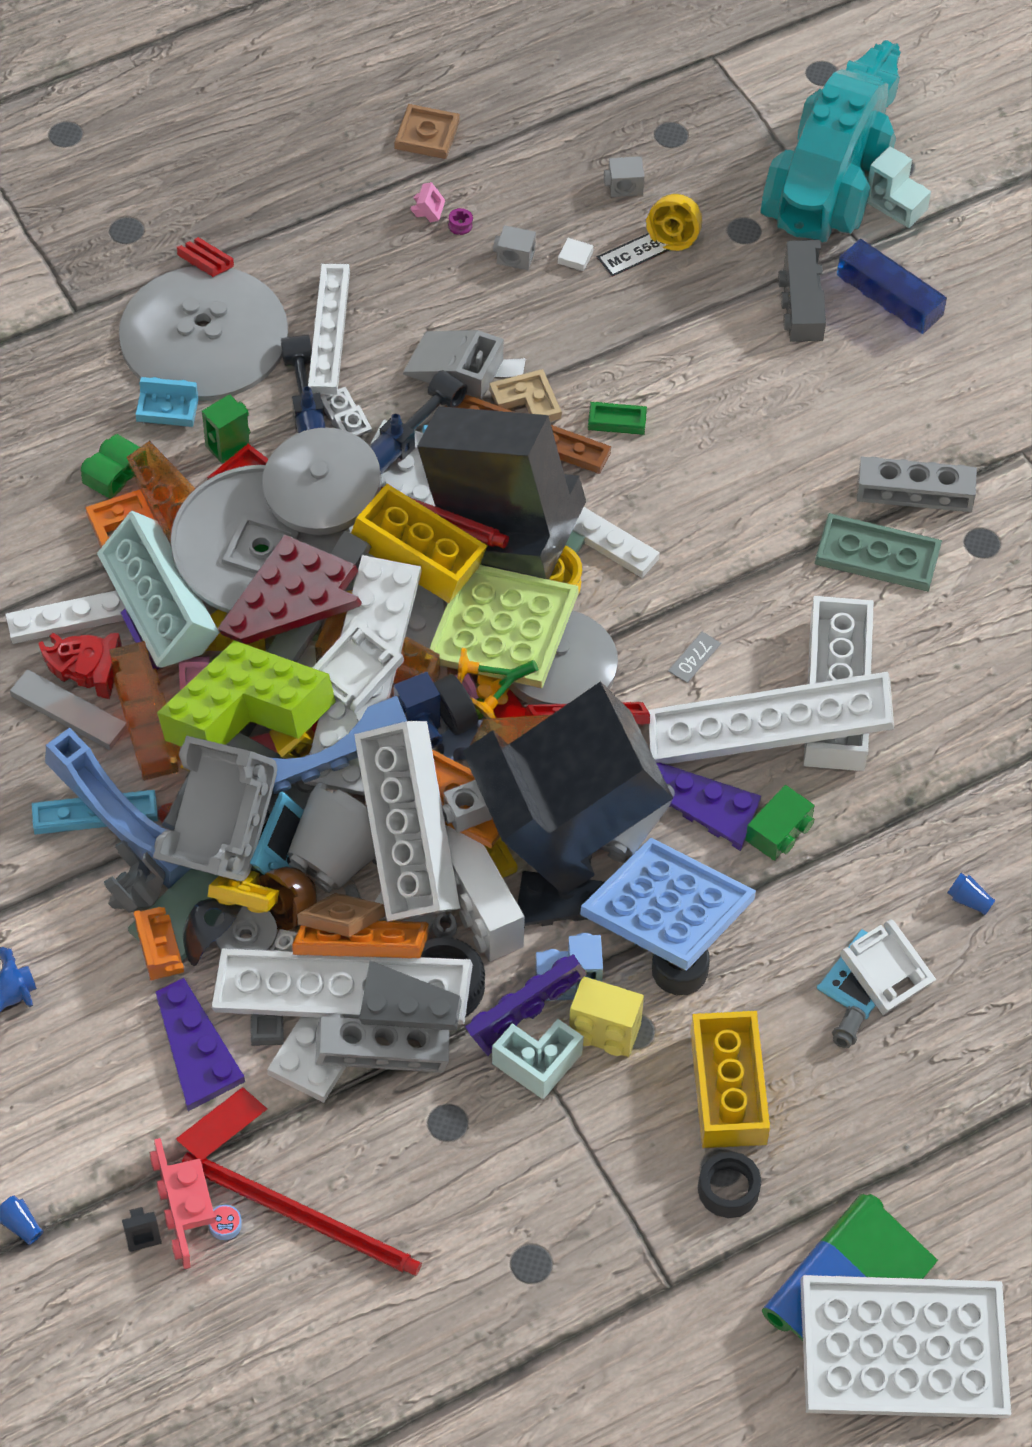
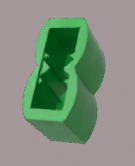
[80,434,146,499]

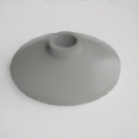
[214,906,277,951]

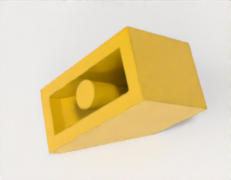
[269,728,315,759]

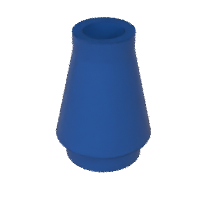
[947,873,995,915]
[0,1195,44,1245]

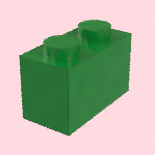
[202,394,251,464]
[745,785,815,861]

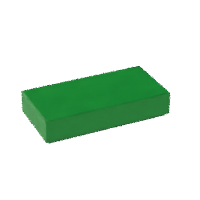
[588,402,647,435]

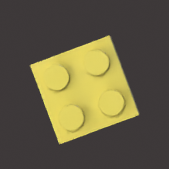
[569,976,644,1057]

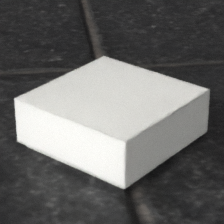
[558,238,594,271]

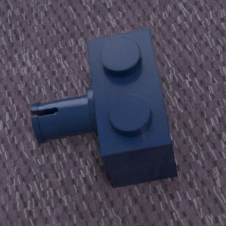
[394,672,443,749]

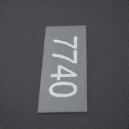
[668,631,721,683]

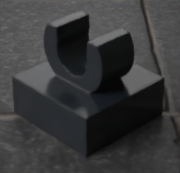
[122,1207,162,1252]

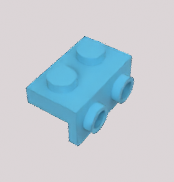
[136,377,198,427]

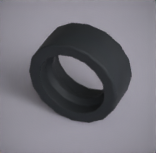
[434,674,479,735]
[697,1151,762,1218]

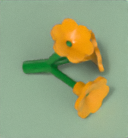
[457,648,538,725]

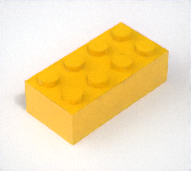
[351,484,487,603]
[690,1011,770,1148]

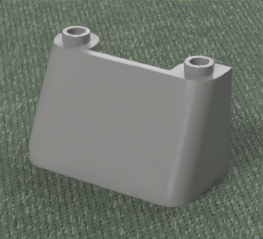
[153,736,277,881]

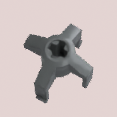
[104,840,166,913]

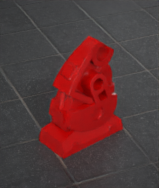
[38,633,123,700]

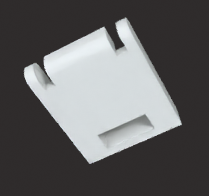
[312,619,404,713]
[840,919,936,1015]

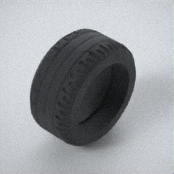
[421,936,485,1018]

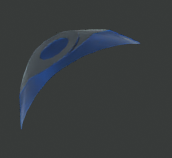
[183,898,243,966]

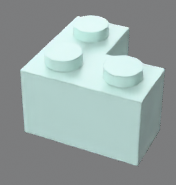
[867,146,931,228]
[492,1019,584,1099]

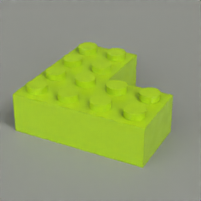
[157,640,336,747]

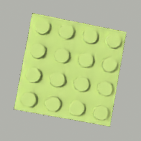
[426,565,579,688]

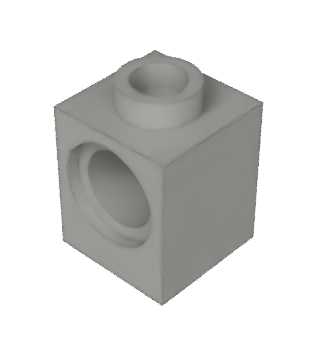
[604,156,645,197]
[493,225,536,270]
[442,780,492,833]

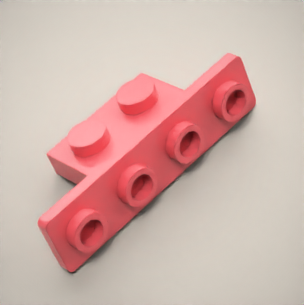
[149,1138,215,1269]

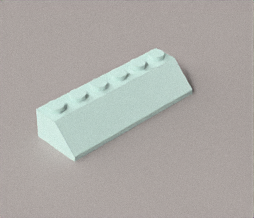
[97,510,220,668]

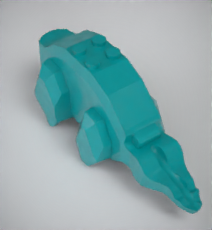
[760,40,901,242]

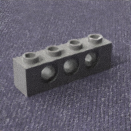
[856,456,977,512]
[316,1014,449,1073]

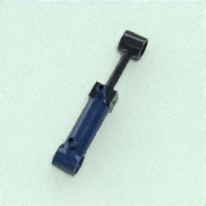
[281,334,326,433]
[369,370,468,474]

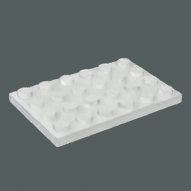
[800,1275,1011,1418]

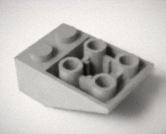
[403,330,504,400]

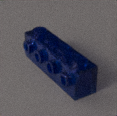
[837,238,947,334]

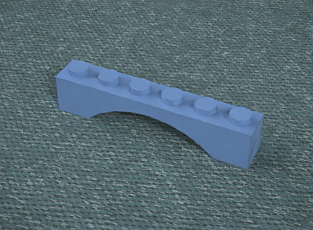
[272,696,407,794]
[45,727,191,889]

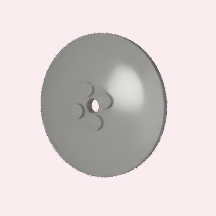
[119,266,288,401]
[171,465,350,613]

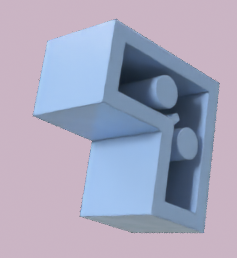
[535,933,603,1001]

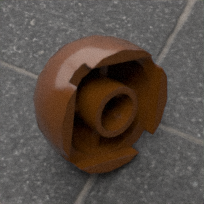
[257,866,317,931]

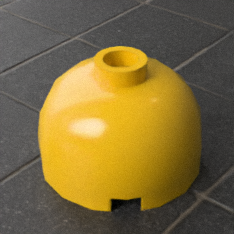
[646,194,703,251]

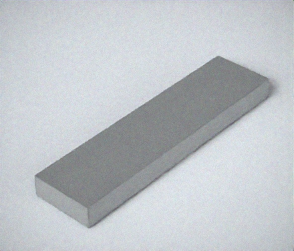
[10,669,128,750]

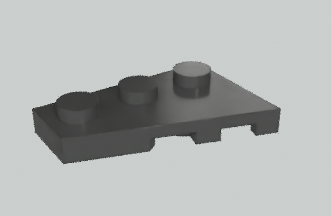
[359,960,462,1031]

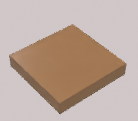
[394,104,460,159]
[297,893,386,937]

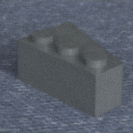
[778,240,826,342]

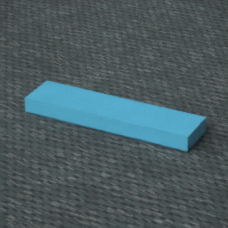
[32,790,158,835]

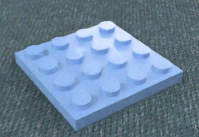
[580,838,756,971]

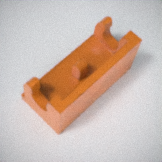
[134,907,185,981]

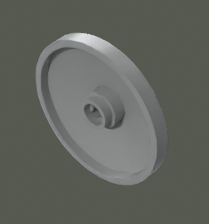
[262,428,382,535]
[509,610,618,705]

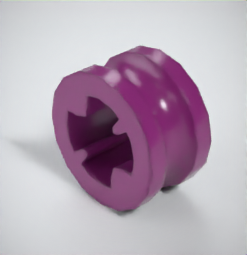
[448,208,473,235]

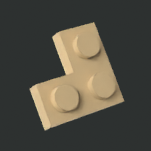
[489,369,562,422]

